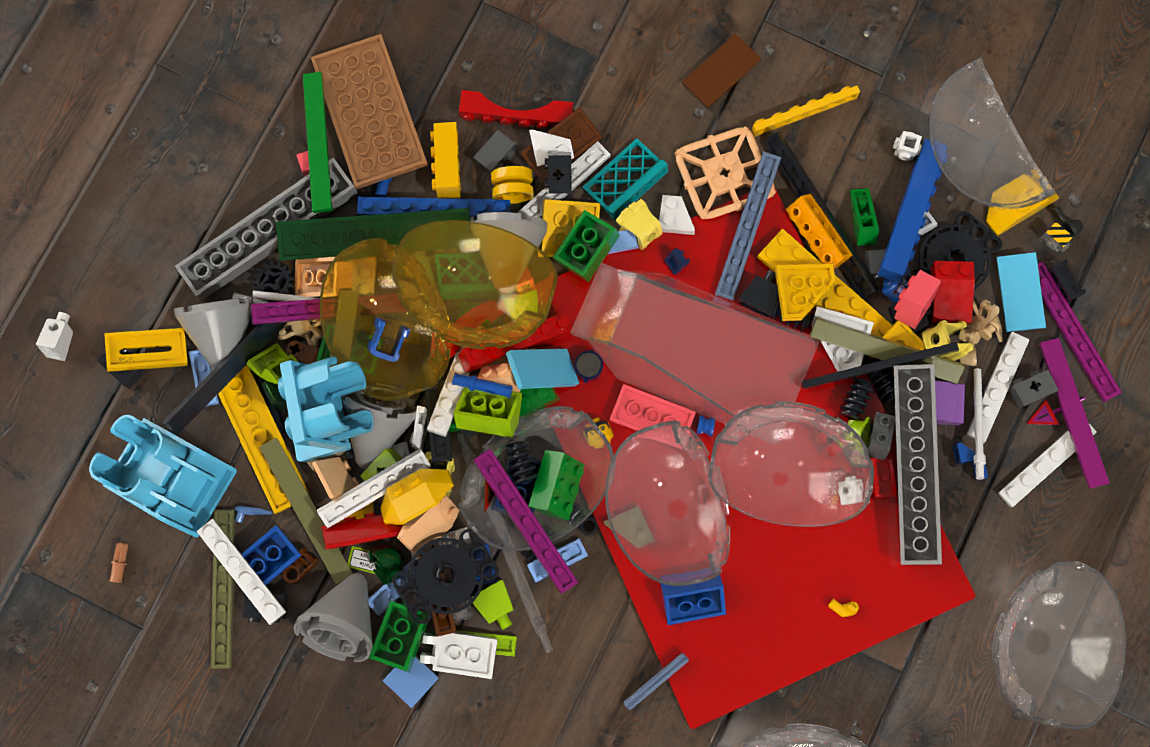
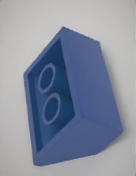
[242,525,302,585]
[660,570,726,625]

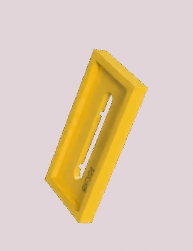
[105,328,188,372]

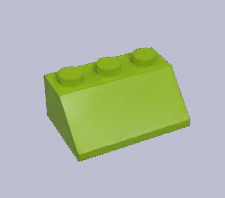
[453,387,522,438]

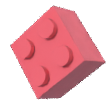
[894,270,941,329]

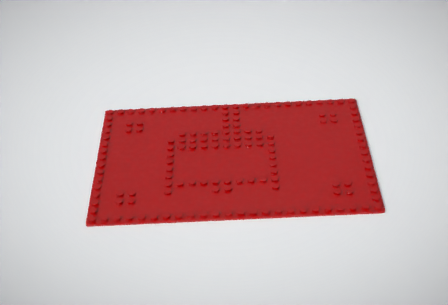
[499,187,975,729]

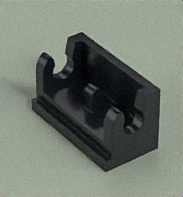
[1048,259,1086,302]

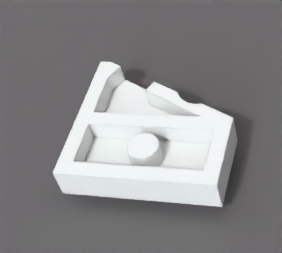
[659,195,695,235]

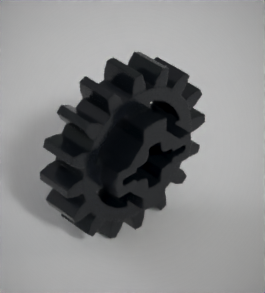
[252,261,296,302]

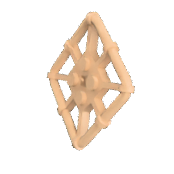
[675,126,776,220]

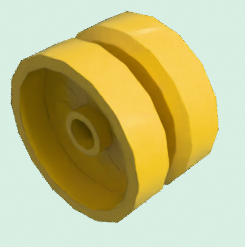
[491,166,534,204]

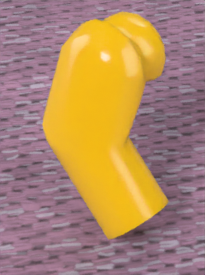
[828,598,859,617]

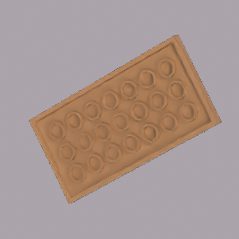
[311,34,428,190]

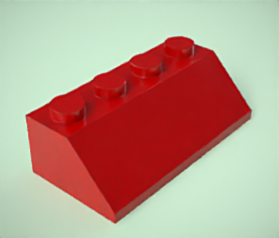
[321,512,404,550]

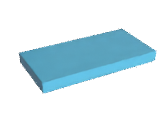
[996,252,1046,333]
[506,349,579,389]

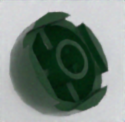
[367,545,405,586]

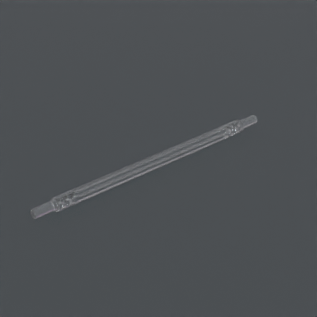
[457,433,553,653]

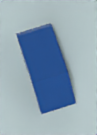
[952,443,988,481]

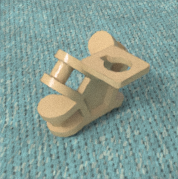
[959,299,1002,344]
[277,319,324,348]

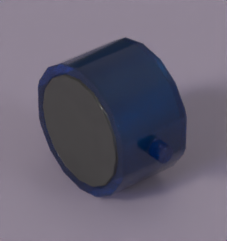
[574,349,603,384]

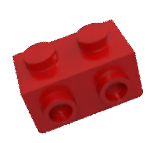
[865,457,897,499]

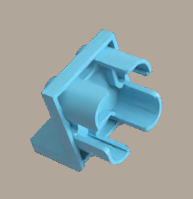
[278,357,373,462]
[89,415,237,537]

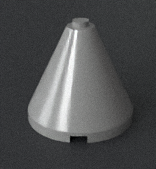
[470,212,548,295]
[174,297,254,370]
[341,386,419,469]
[294,573,373,662]

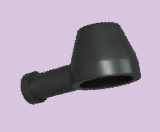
[1051,206,1083,239]

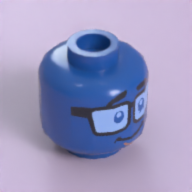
[882,278,908,302]

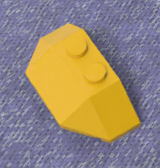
[986,175,1059,236]
[380,469,454,525]

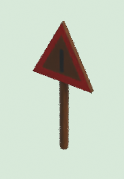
[484,449,500,512]

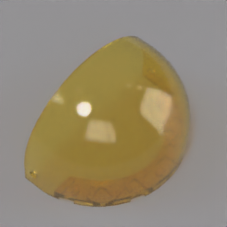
[392,220,557,349]
[320,238,451,401]

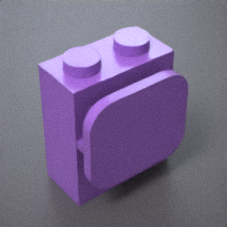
[935,381,965,426]

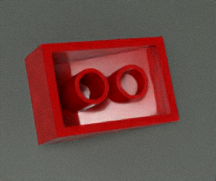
[930,261,975,324]

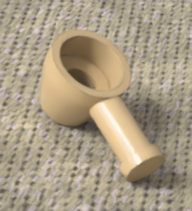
[960,340,977,366]

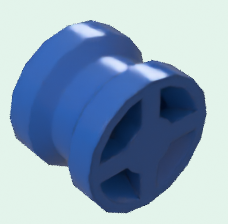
[696,415,715,437]

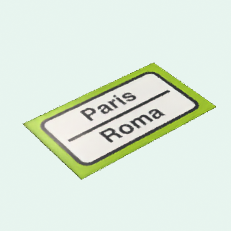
[348,546,376,574]

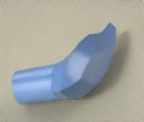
[235,506,272,523]

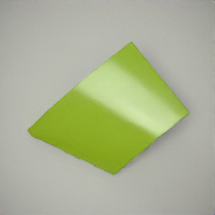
[246,343,298,384]

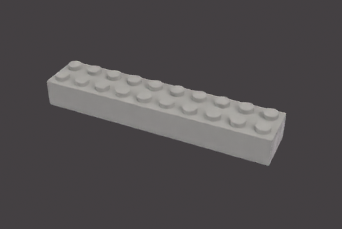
[175,158,358,301]
[894,364,942,565]

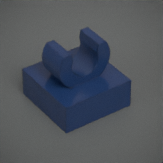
[664,248,690,275]

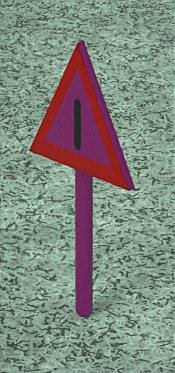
[1027,397,1086,425]

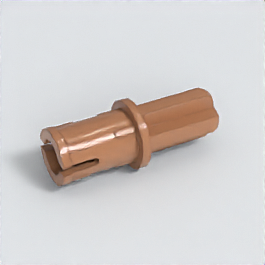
[109,543,128,583]

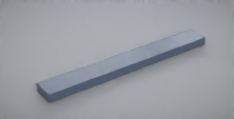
[715,151,781,301]

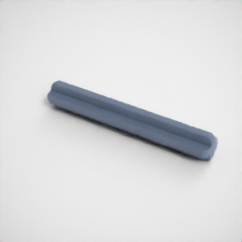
[624,653,689,710]

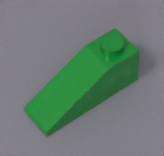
[850,188,879,246]

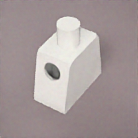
[36,312,73,361]

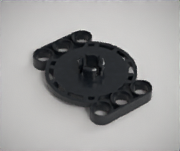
[906,211,1003,290]
[392,529,499,624]

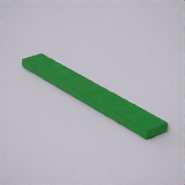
[303,72,333,213]

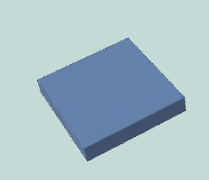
[383,656,439,708]

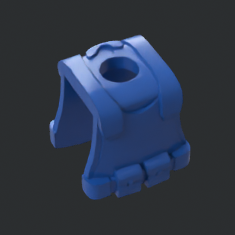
[367,316,410,362]

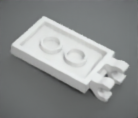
[419,632,498,679]

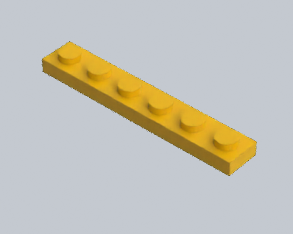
[751,86,860,137]

